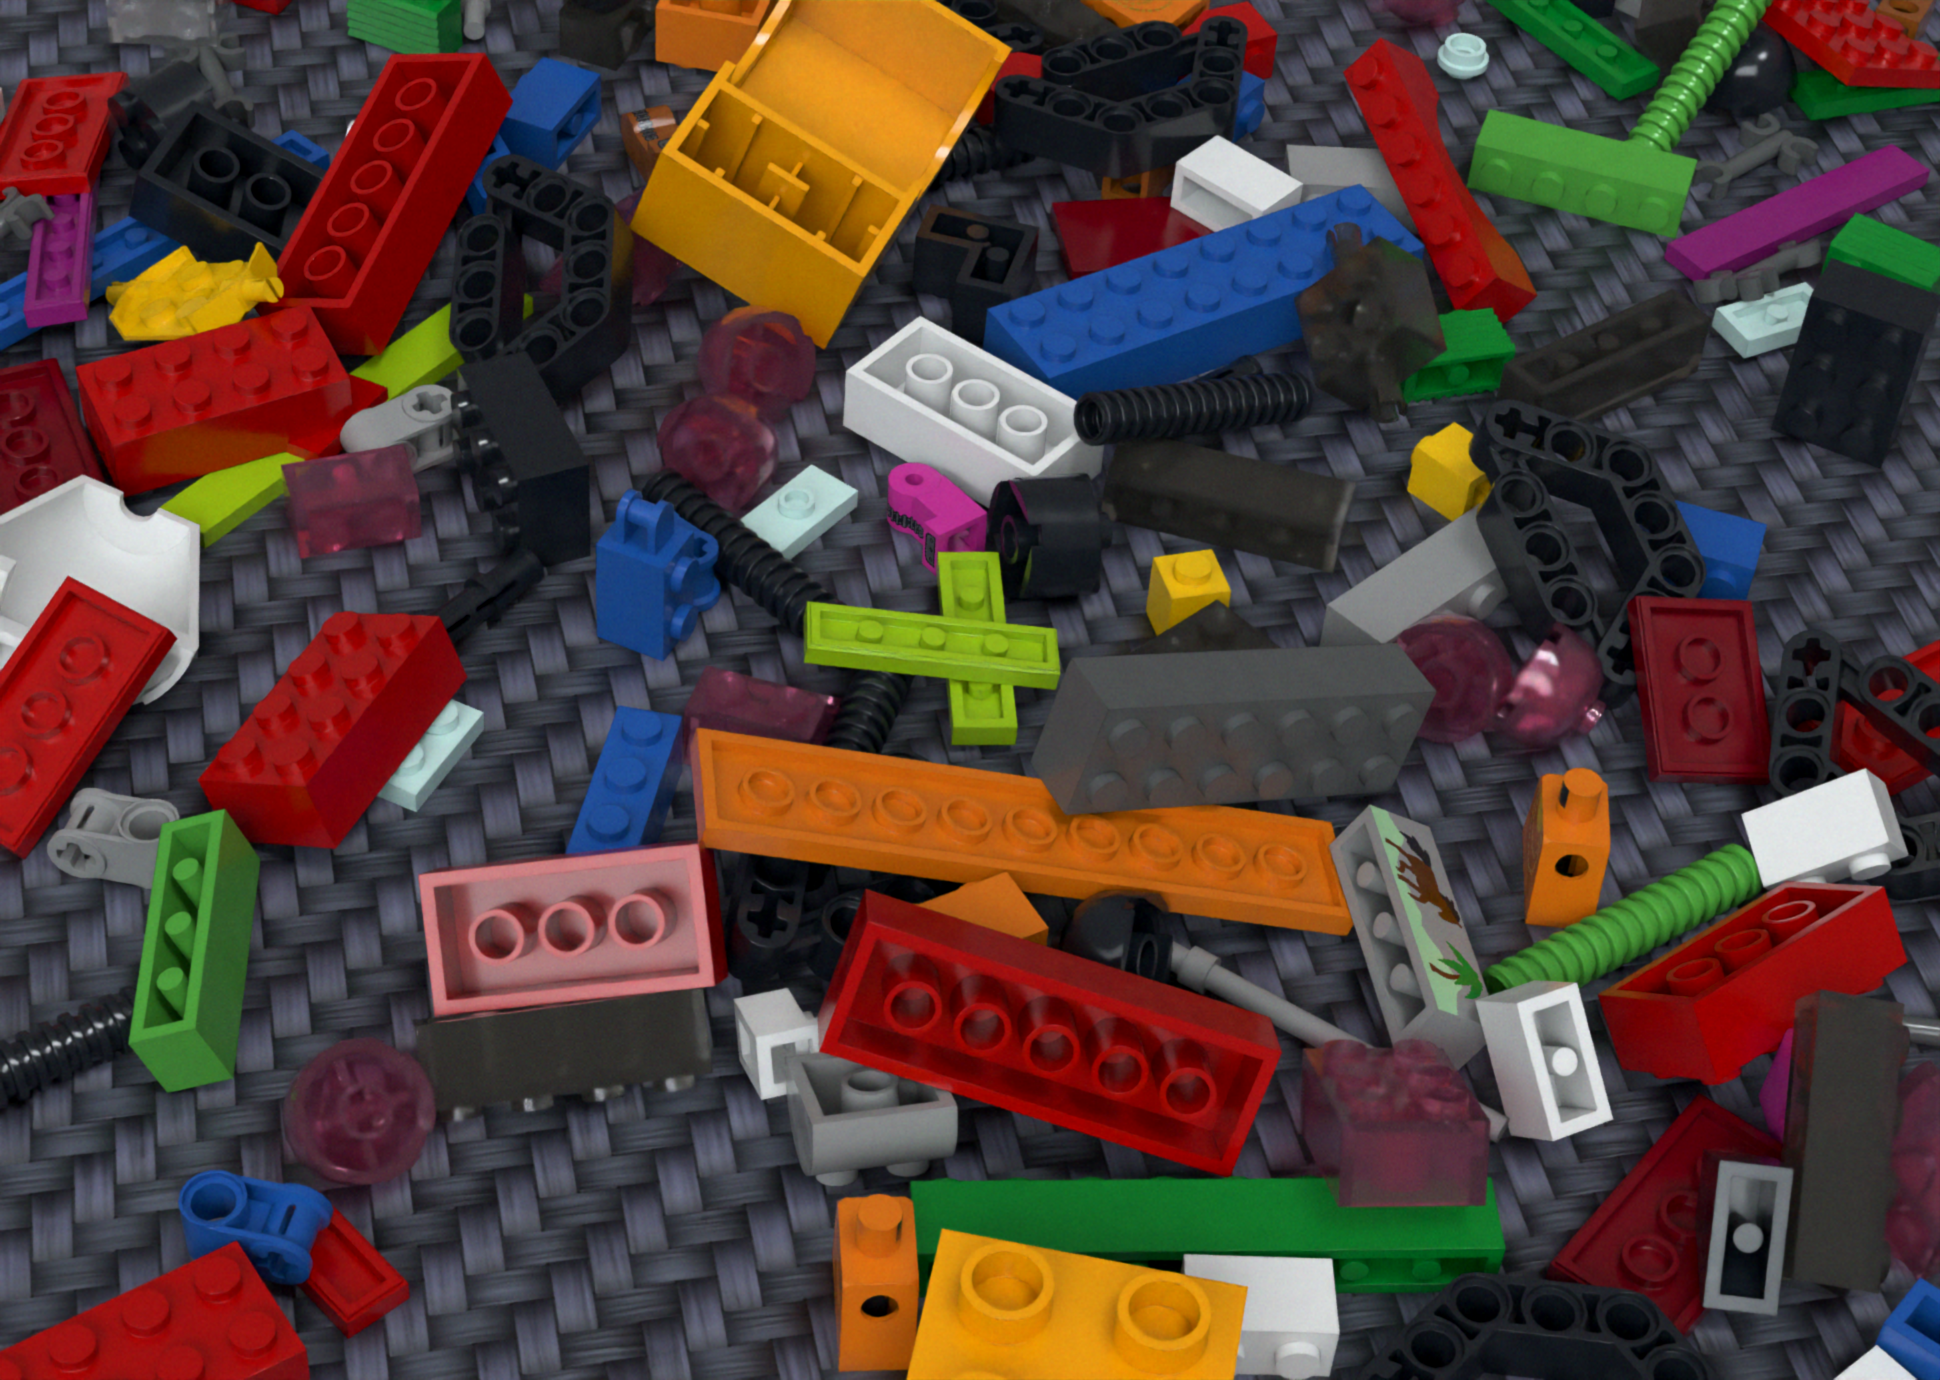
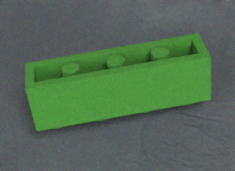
[1467,109,1698,238]
[128,809,261,1093]

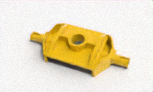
[106,242,284,341]

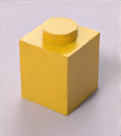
[1407,422,1491,522]
[1146,549,1231,653]

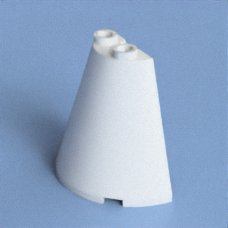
[0,474,200,705]

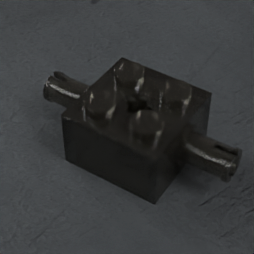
[1294,222,1447,424]

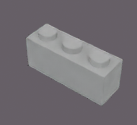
[1282,145,1419,234]

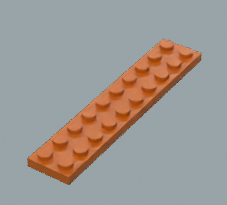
[690,727,1354,936]

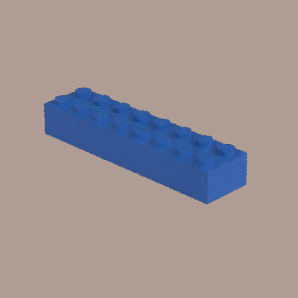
[983,183,1425,401]

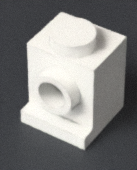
[734,988,821,1100]

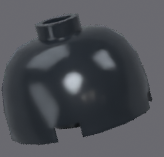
[1703,22,1798,118]
[1051,890,1173,985]

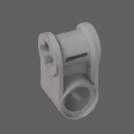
[340,385,459,487]
[47,788,180,889]

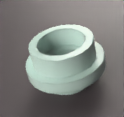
[1437,33,1489,79]

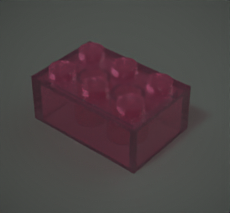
[1299,1039,1491,1207]

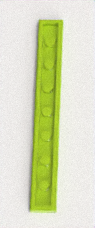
[159,293,533,549]

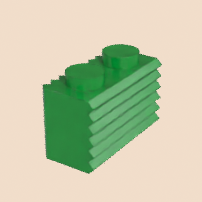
[346,0,463,54]
[1820,212,1940,295]
[1378,308,1516,404]

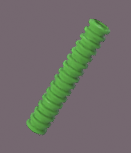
[1623,0,1773,153]
[1482,843,1762,996]

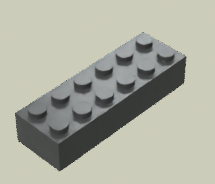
[1030,643,1437,815]

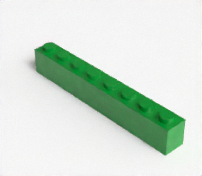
[909,1174,1506,1298]

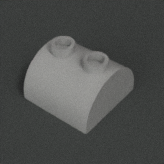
[785,1052,958,1186]

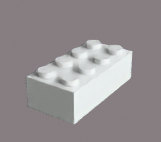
[843,316,1104,508]

